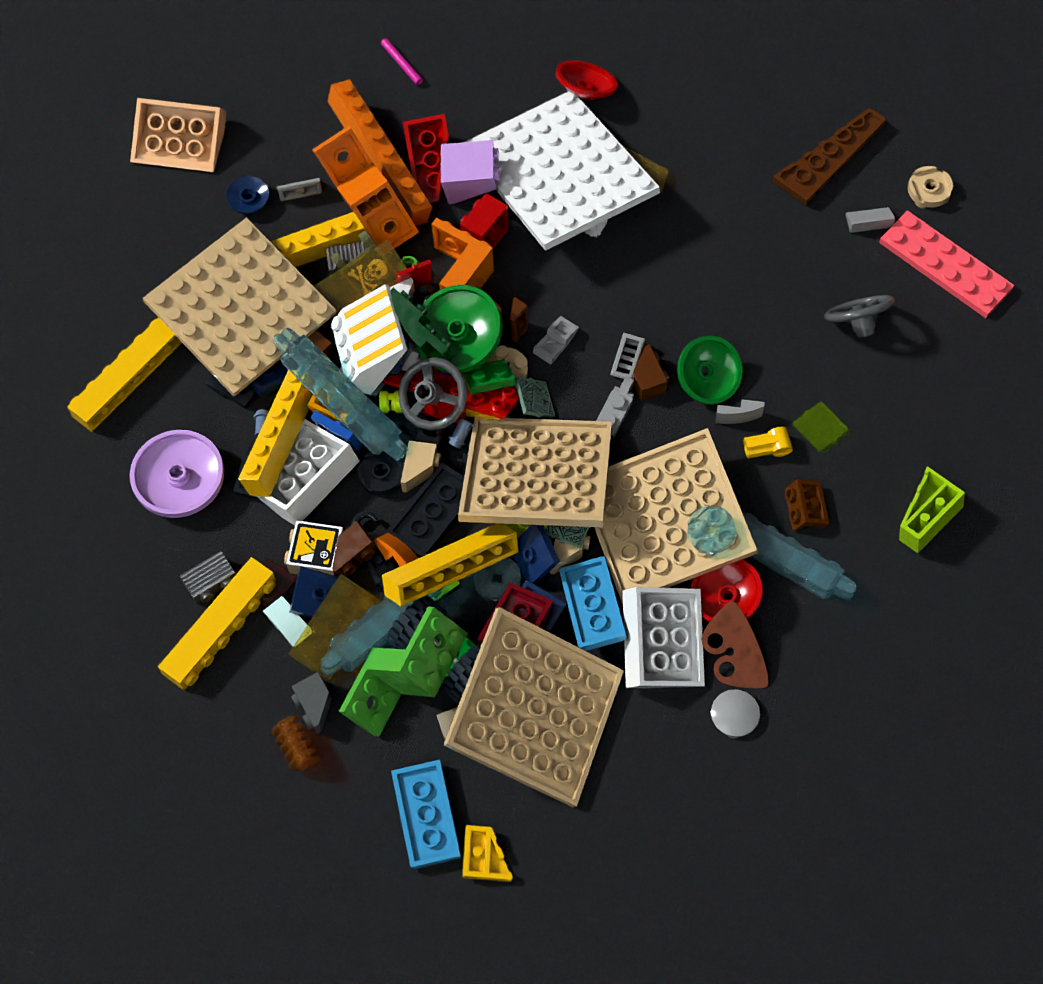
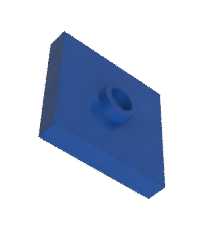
[311,410,363,452]

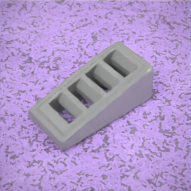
[610,332,645,380]

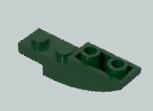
[390,287,455,362]

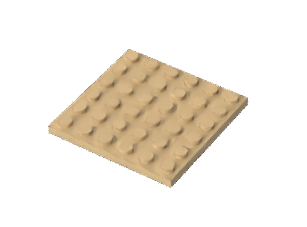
[143,217,336,397]
[458,417,612,527]
[594,428,758,604]
[444,607,624,807]

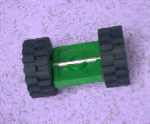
[387,595,482,705]

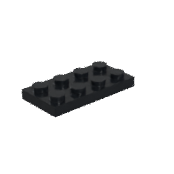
[386,463,464,558]

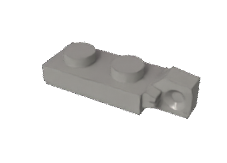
[596,377,634,439]

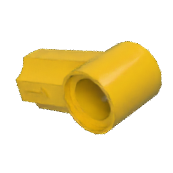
[743,427,793,458]

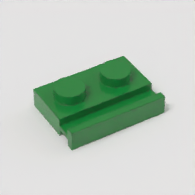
[462,359,515,395]

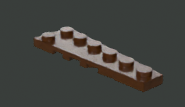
[772,107,886,205]

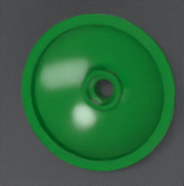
[677,336,743,404]

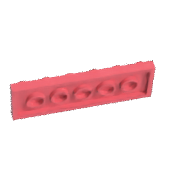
[879,210,1014,318]

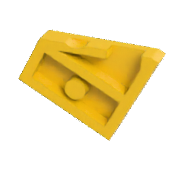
[462,825,512,882]

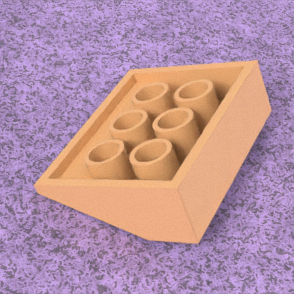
[130,98,227,172]

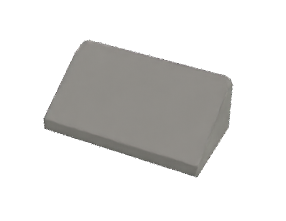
[277,178,322,201]
[846,207,895,233]

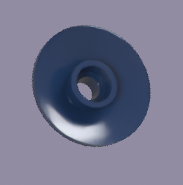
[226,176,269,214]

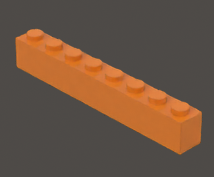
[328,79,432,226]

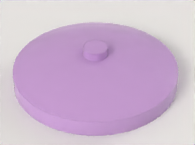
[130,430,224,518]

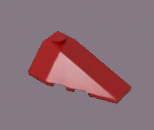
[403,114,449,204]

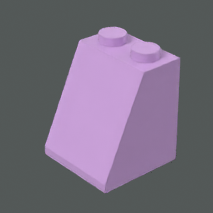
[441,140,500,204]

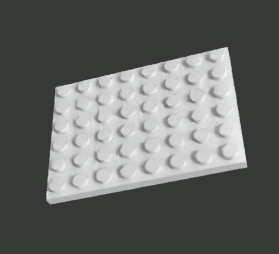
[466,91,660,251]

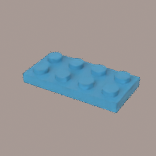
[559,556,627,651]
[391,760,461,870]

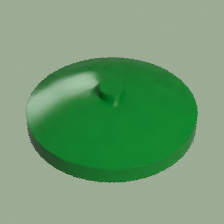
[413,285,503,374]

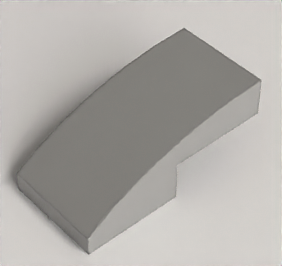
[533,316,579,364]
[715,400,765,424]

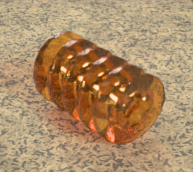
[272,715,320,771]

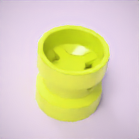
[379,391,403,413]

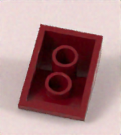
[477,582,553,645]

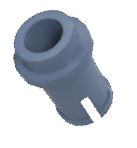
[253,409,269,438]
[449,418,474,449]

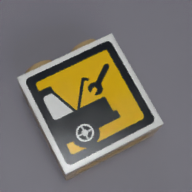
[284,520,343,576]

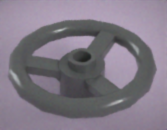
[824,295,896,337]
[398,357,468,431]

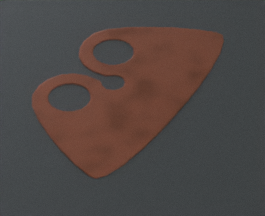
[701,601,768,688]

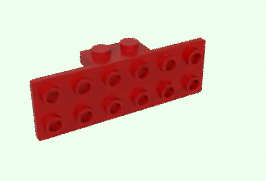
[381,368,520,424]

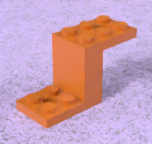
[312,126,419,255]
[432,218,502,317]

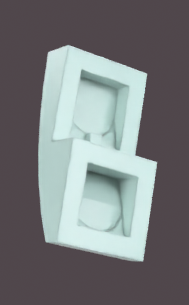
[263,596,313,648]

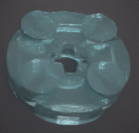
[687,506,736,556]
[474,558,521,602]

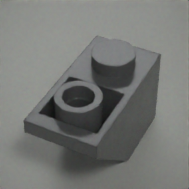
[291,672,332,734]

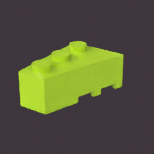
[899,466,965,553]

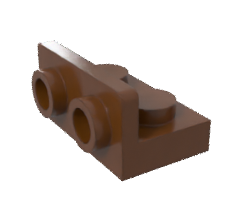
[785,479,829,531]

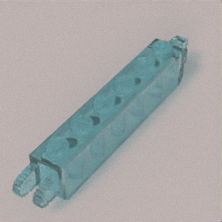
[273,327,409,461]
[742,512,857,600]
[321,583,452,676]

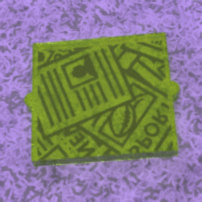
[792,401,848,452]

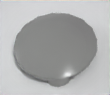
[710,689,760,739]

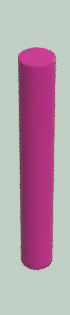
[381,38,423,85]

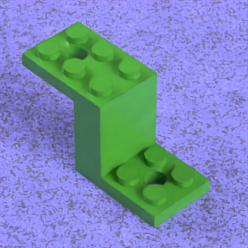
[339,607,468,737]

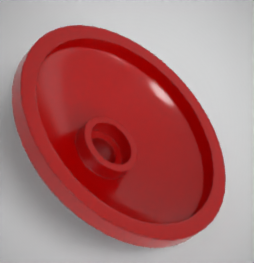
[556,60,618,99]
[690,560,763,623]

